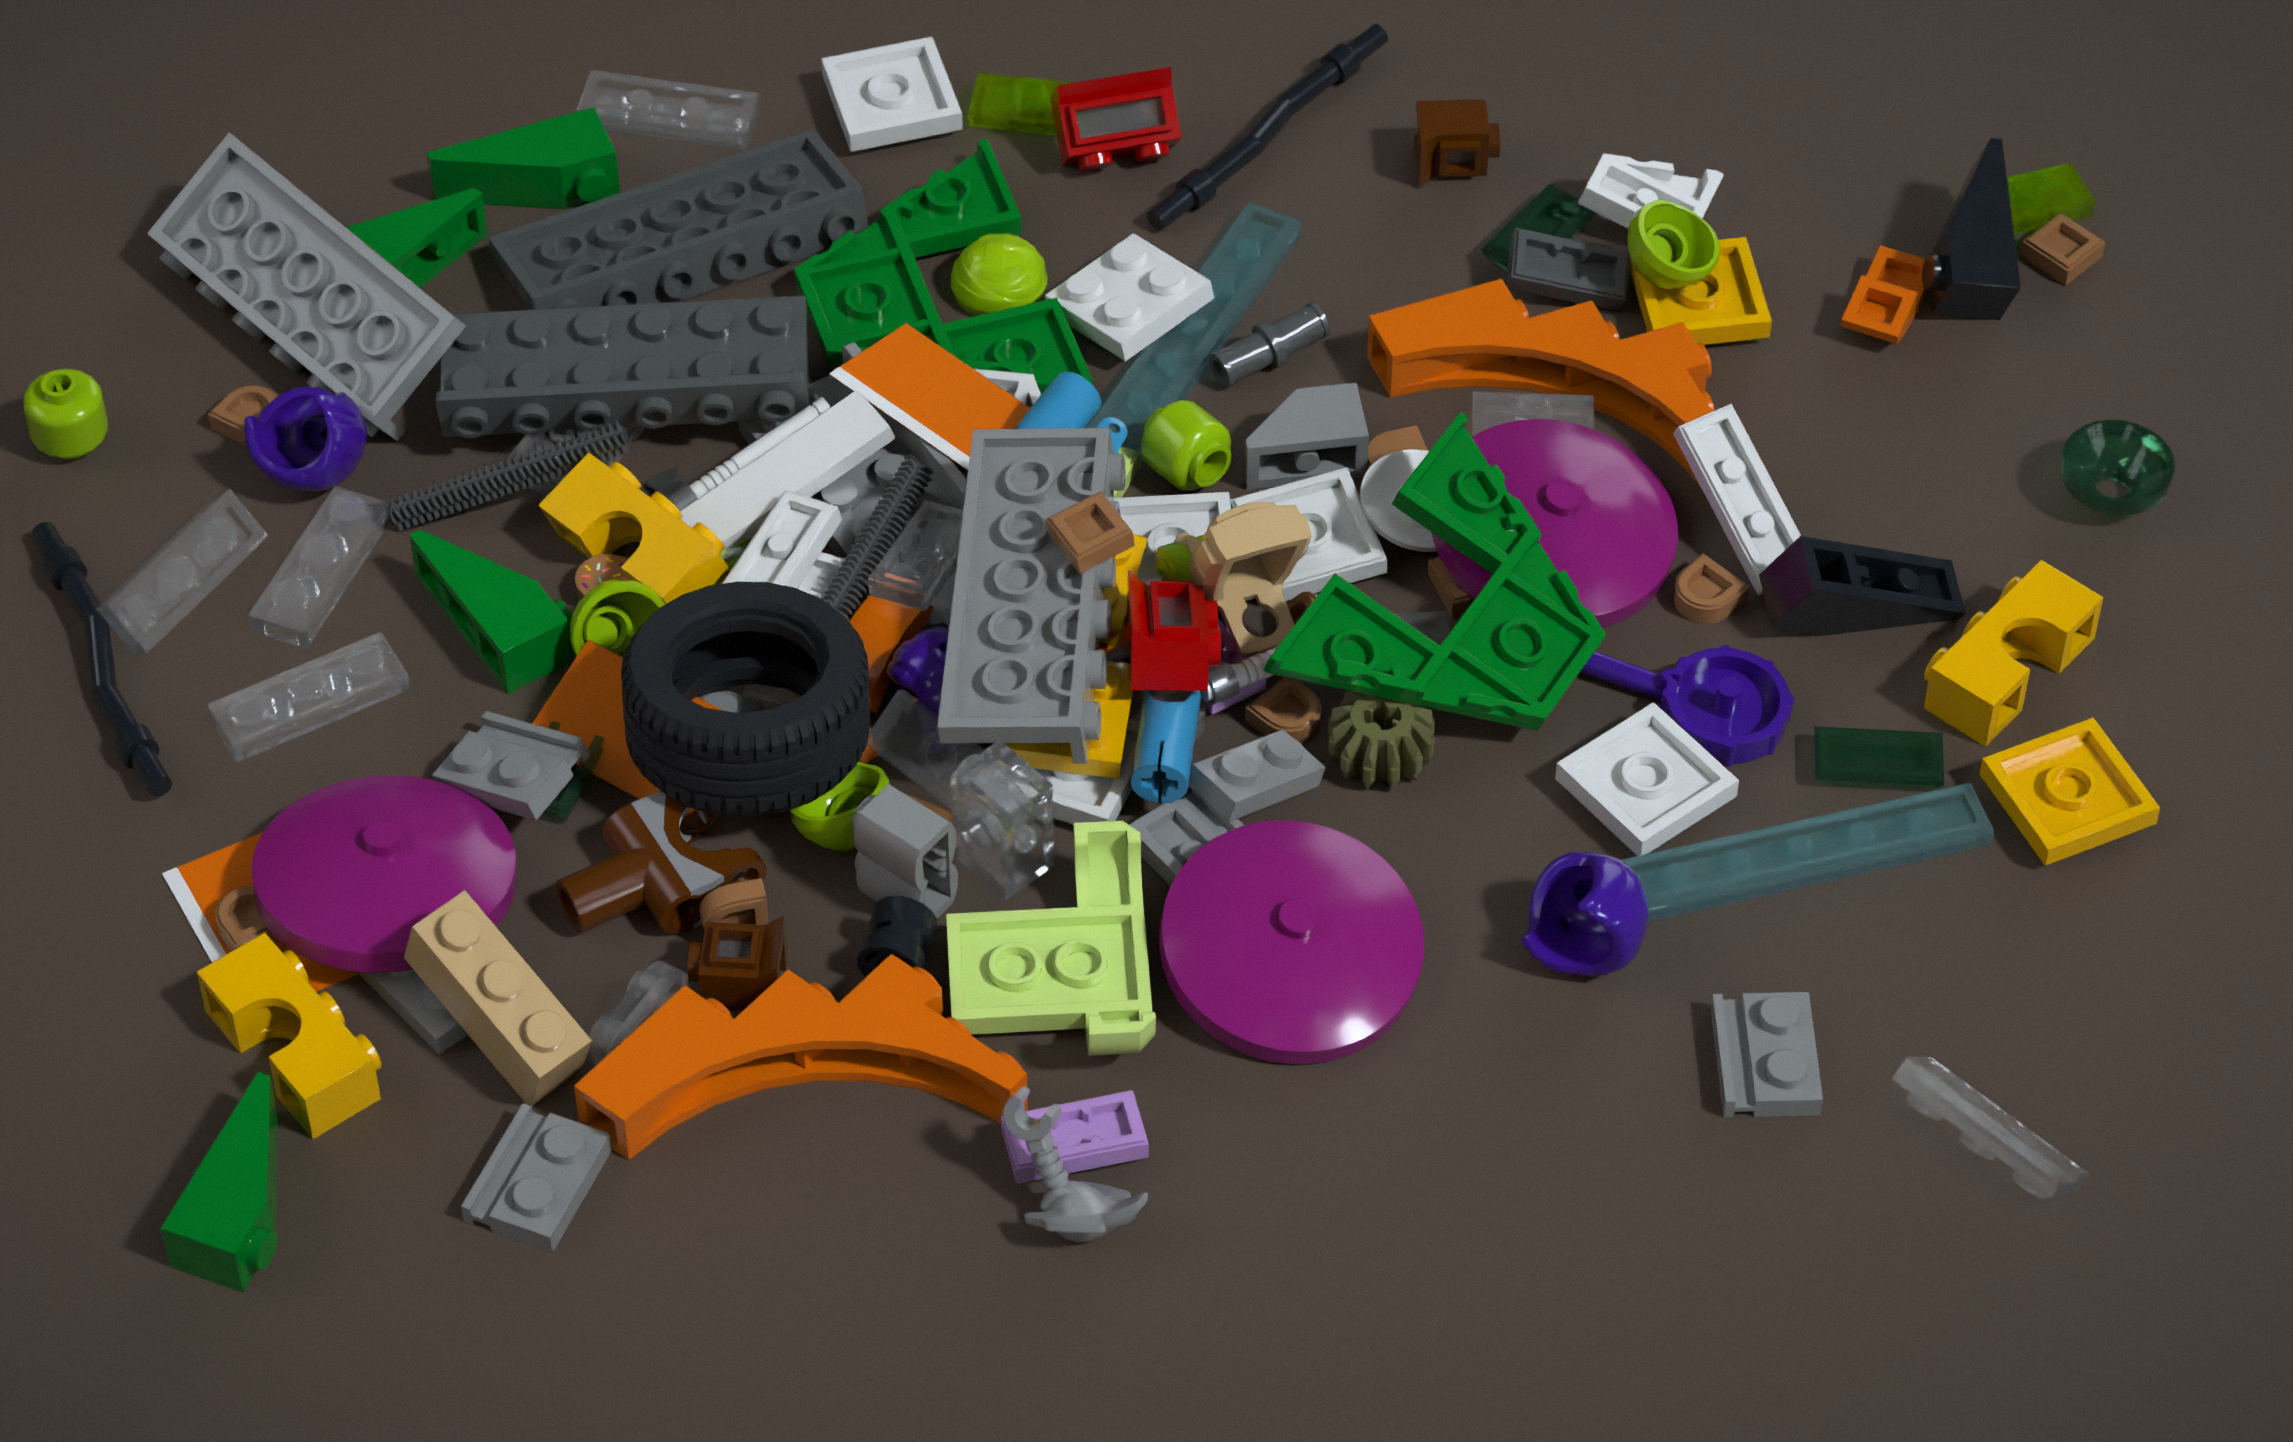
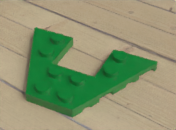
[794,139,1093,393]
[1263,412,1607,731]

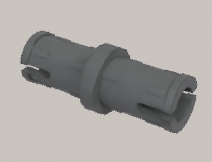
[1209,302,1330,388]

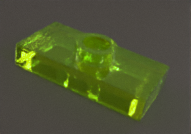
[968,72,1089,138]
[2007,162,2095,234]

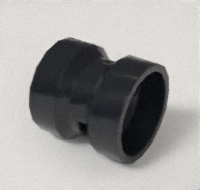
[857,896,937,977]

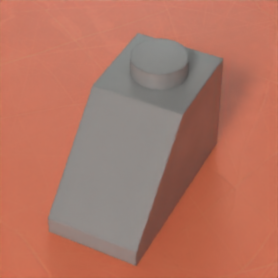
[1245,382,1369,490]

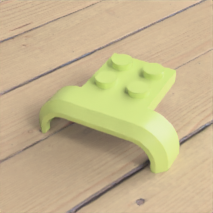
[946,820,1156,1056]

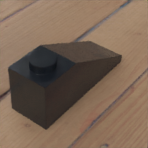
[1922,137,2021,320]
[1759,536,1966,636]

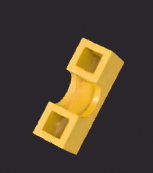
[538,452,731,605]
[1924,560,2104,747]
[197,932,382,1139]

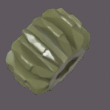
[1328,691,1435,790]

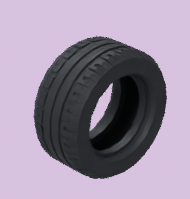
[621,581,870,817]

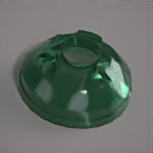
[2061,419,2175,517]

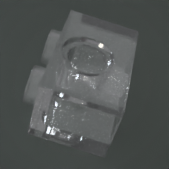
[951,740,1054,901]

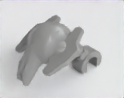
[1003,1086,1148,1243]

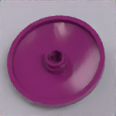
[1431,419,1678,628]
[252,775,517,973]
[1159,820,1424,1064]

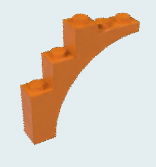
[1367,279,1715,489]
[574,954,1028,1160]

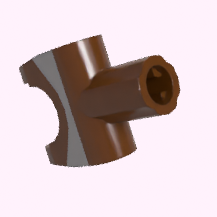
[556,791,767,934]

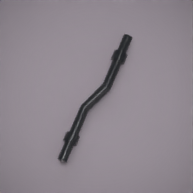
[1147,24,1388,231]
[32,522,172,797]

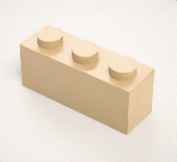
[404,890,592,1106]

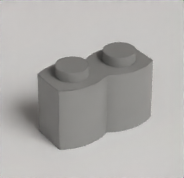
[852,784,958,919]

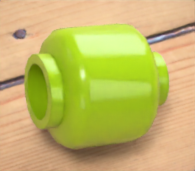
[23,368,108,459]
[1141,400,1232,491]

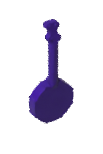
[1581,645,1795,767]

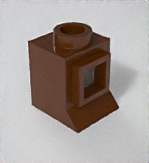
[1414,99,1500,188]
[687,915,788,1011]

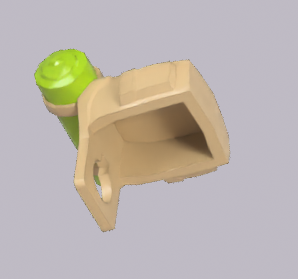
[1156,501,1312,658]

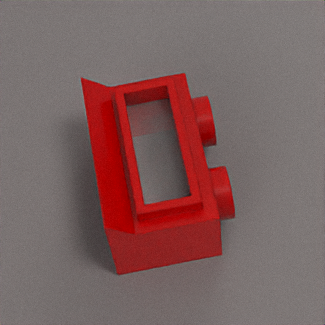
[1049,67,1182,171]
[1126,570,1221,691]

